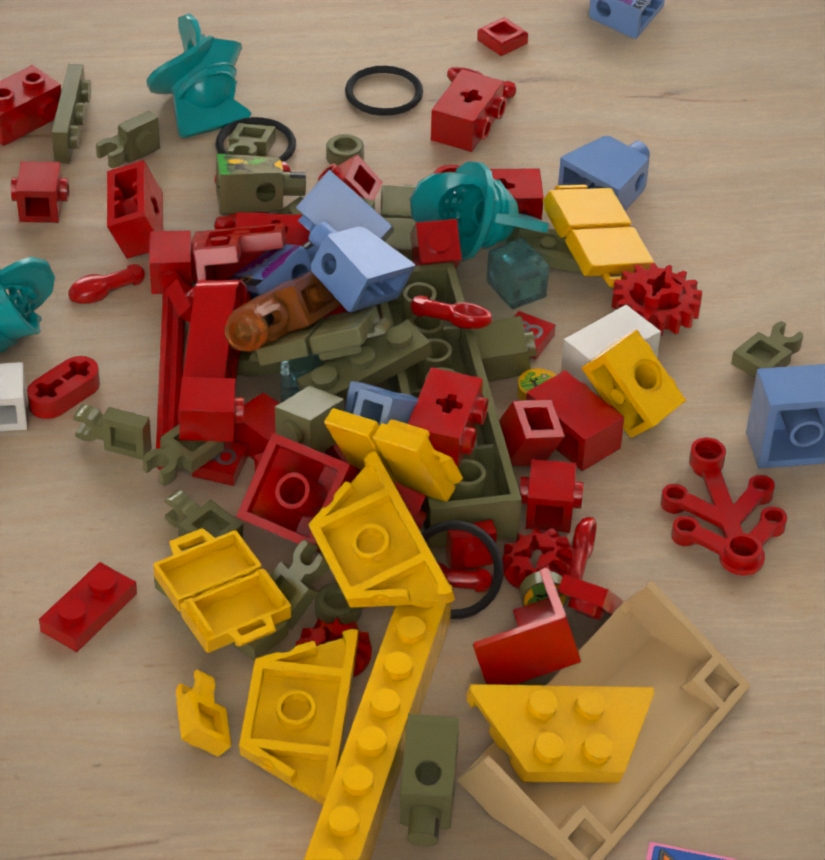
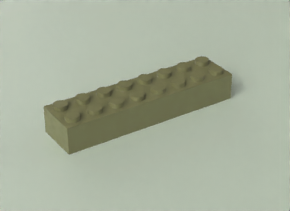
[374,262,522,548]

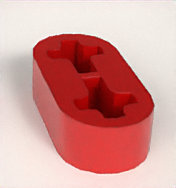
[27,356,100,419]

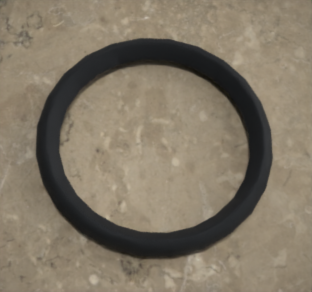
[345,65,423,116]
[215,117,296,162]
[421,520,504,619]

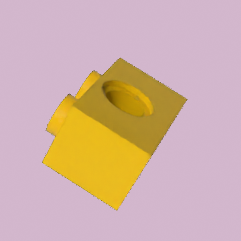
[581,329,686,439]

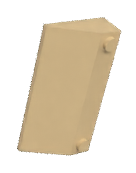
[457,580,751,860]

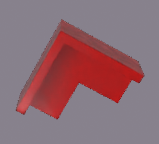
[194,223,287,281]
[473,567,581,685]

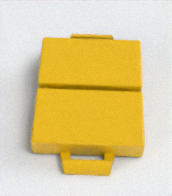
[543,184,654,288]
[324,408,463,502]
[153,528,291,653]

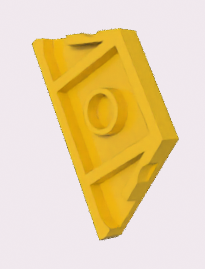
[308,450,455,608]
[239,629,359,805]
[466,684,654,783]

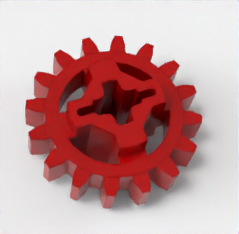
[611,263,702,336]

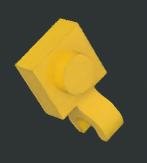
[176,669,232,757]

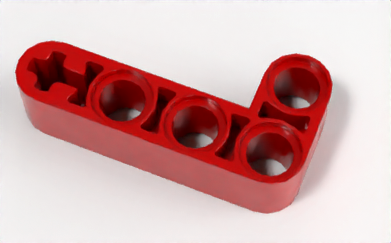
[177,280,253,425]

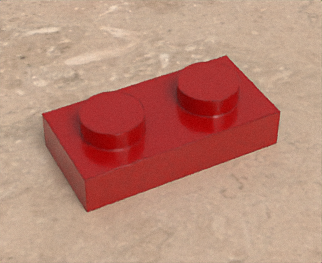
[39,562,137,652]
[557,574,623,621]

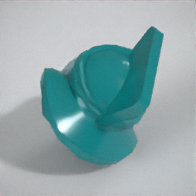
[146,13,252,138]
[409,161,549,261]
[0,257,55,353]

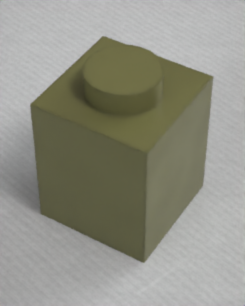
[473,316,537,381]
[275,386,344,452]

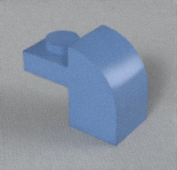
[344,381,418,426]

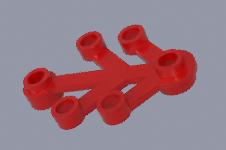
[660,437,788,576]

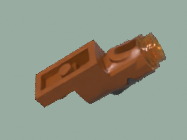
[225,271,342,351]

